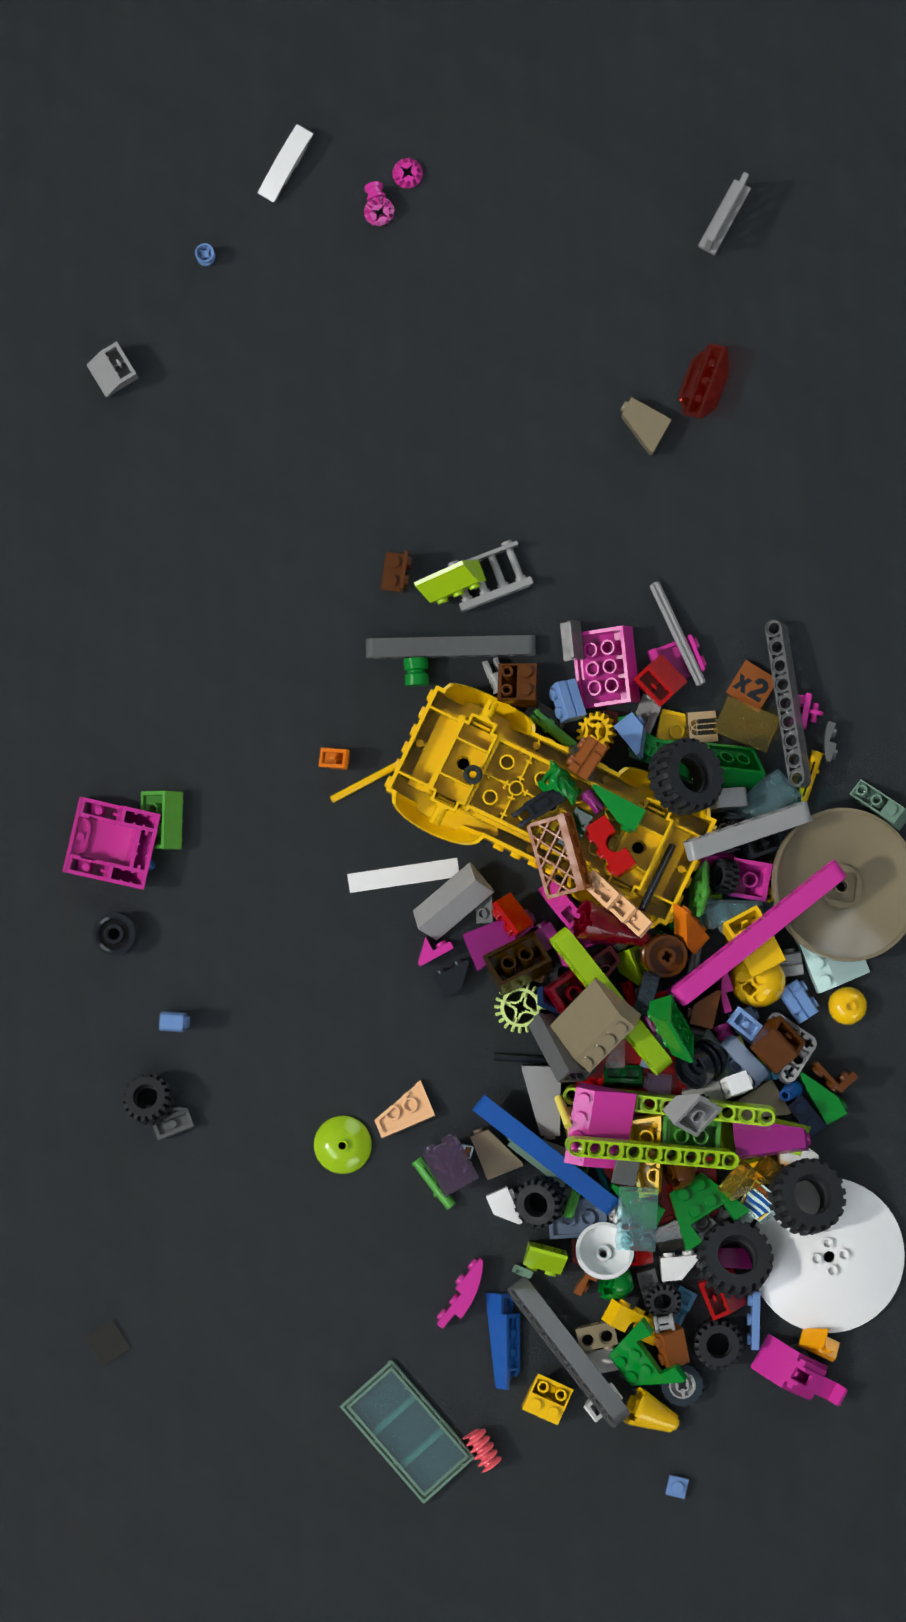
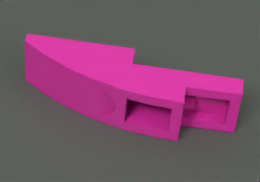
[538,881,590,945]
[436,1257,483,1329]

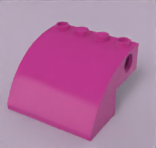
[62,797,161,890]

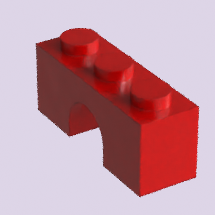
[585,815,638,878]

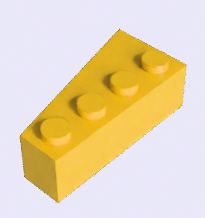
[629,1114,663,1198]

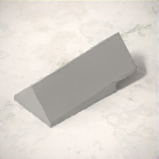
[413,862,495,940]

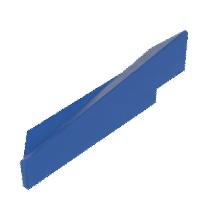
[485,1292,520,1390]

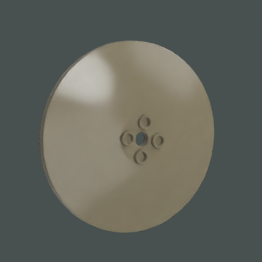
[771,808,906,962]

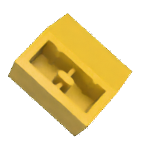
[522,1373,574,1425]

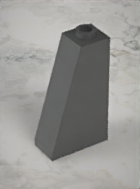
[528,1013,596,1083]

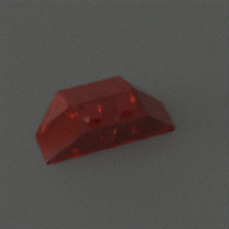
[678,343,729,419]

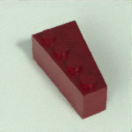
[543,945,621,1014]

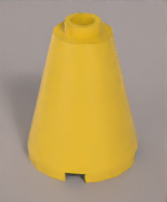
[624,1387,680,1433]

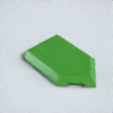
[689,861,709,917]

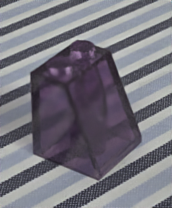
[422,1133,479,1197]

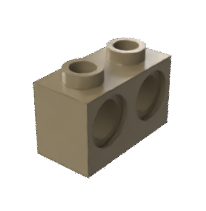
[575,1321,618,1354]

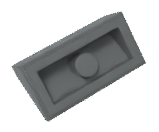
[611,1147,640,1186]

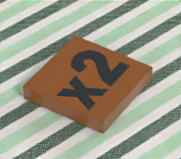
[725,660,774,713]

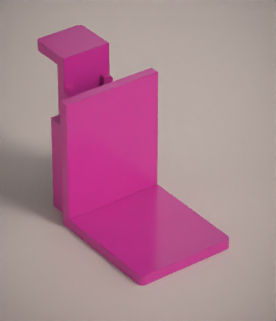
[751,1334,848,1406]

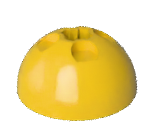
[729,962,786,1008]

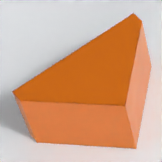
[318,748,350,771]

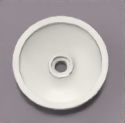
[575,1222,634,1280]

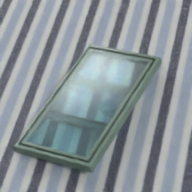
[339,1360,475,1504]

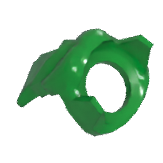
[537,760,582,806]

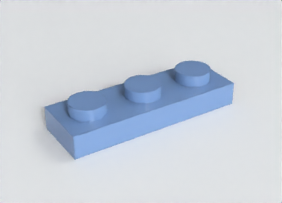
[746,1290,761,1350]

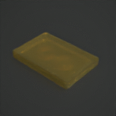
[713,696,779,753]

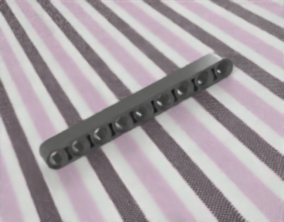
[765,620,811,788]
[365,635,536,659]
[507,1277,630,1428]

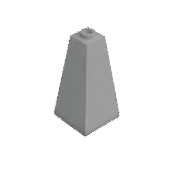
[521,1065,561,1139]

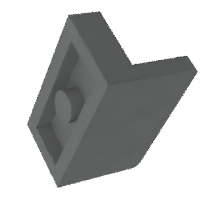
[560,620,584,662]

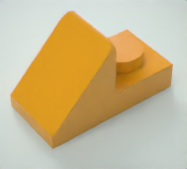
[798,1328,840,1362]

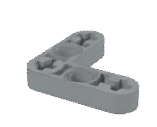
[766,1012,817,1084]

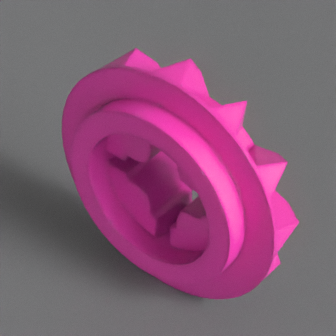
[393,157,423,188]
[364,197,395,227]

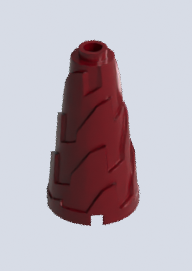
[573,900,650,947]

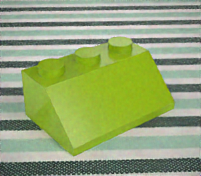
[414,559,486,605]

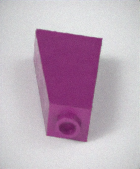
[463,909,536,972]
[732,1123,811,1160]

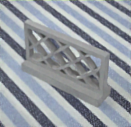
[698,172,751,256]

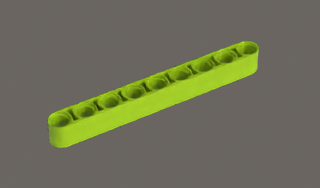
[549,927,673,1075]
[565,1135,739,1170]

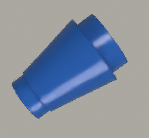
[779,1080,803,1101]

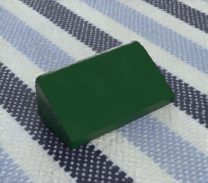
[603,1064,643,1089]

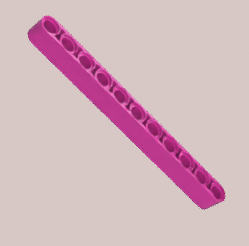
[671,860,847,1006]

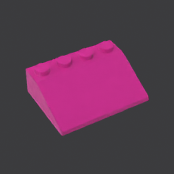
[574,625,640,709]
[564,1082,637,1169]

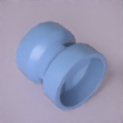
[195,243,216,267]

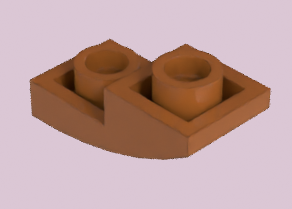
[573,1272,597,1296]

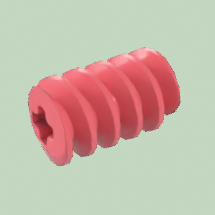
[463,1428,502,1473]

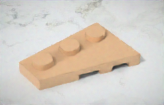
[375,1080,435,1139]

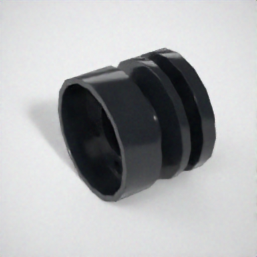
[674,1039,726,1090]

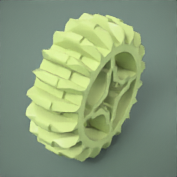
[494,983,546,1033]

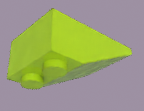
[523,1240,568,1277]

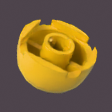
[828,987,867,1025]

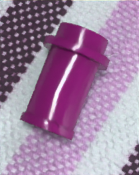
[581,788,605,814]

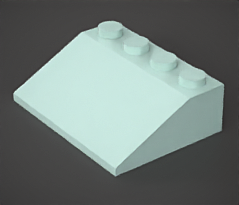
[795,940,870,993]

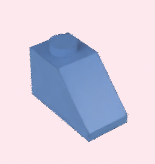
[614,712,647,759]

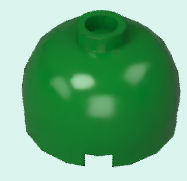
[598,1269,634,1301]

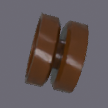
[640,933,687,978]

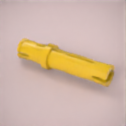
[794,750,823,804]

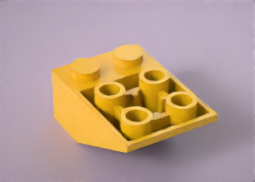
[722,905,786,979]

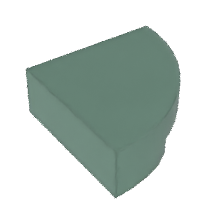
[512,1264,533,1279]

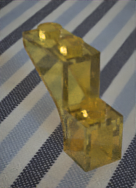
[717,1156,782,1201]

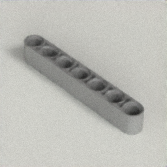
[683,801,812,861]

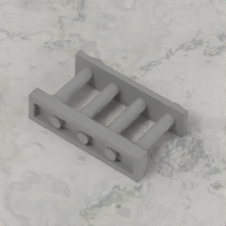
[446,540,533,613]

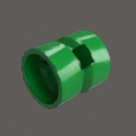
[404,657,429,687]

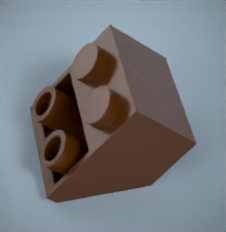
[497,663,539,708]
[750,1016,806,1074]

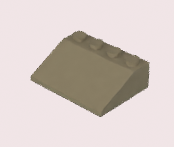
[550,978,641,1073]

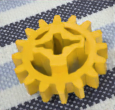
[576,712,617,750]

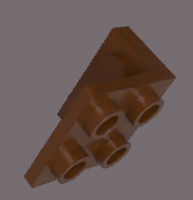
[381,550,412,593]
[811,1061,858,1093]

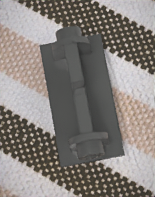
[476,884,495,924]

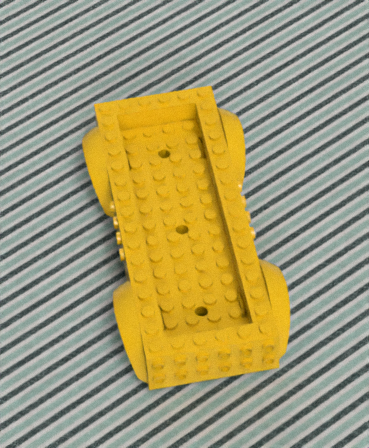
[384,683,717,929]

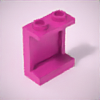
[647,635,707,679]

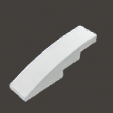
[258,124,314,202]

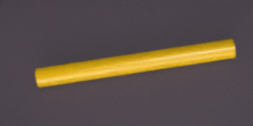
[330,762,395,803]

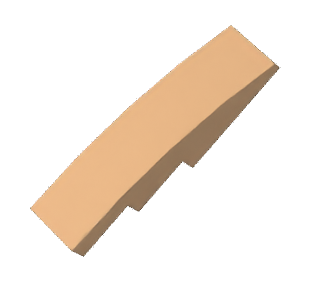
[586,869,654,938]

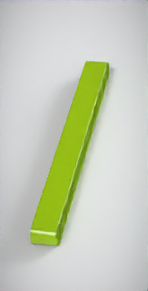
[563,1084,776,1126]

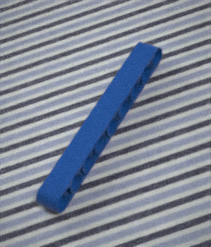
[472,1094,621,1216]

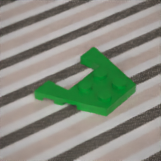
[669,1173,750,1253]
[609,1317,687,1386]

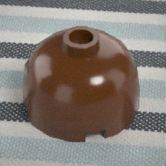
[663,1155,697,1191]

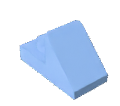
[727,1006,763,1041]

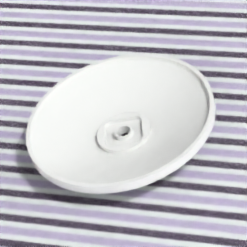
[754,1179,905,1333]

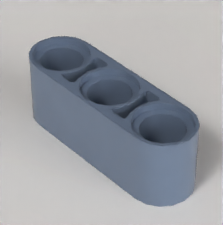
[718,1035,768,1089]

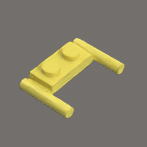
[554,1095,572,1138]

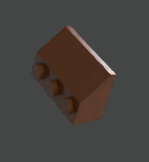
[683,989,721,1029]

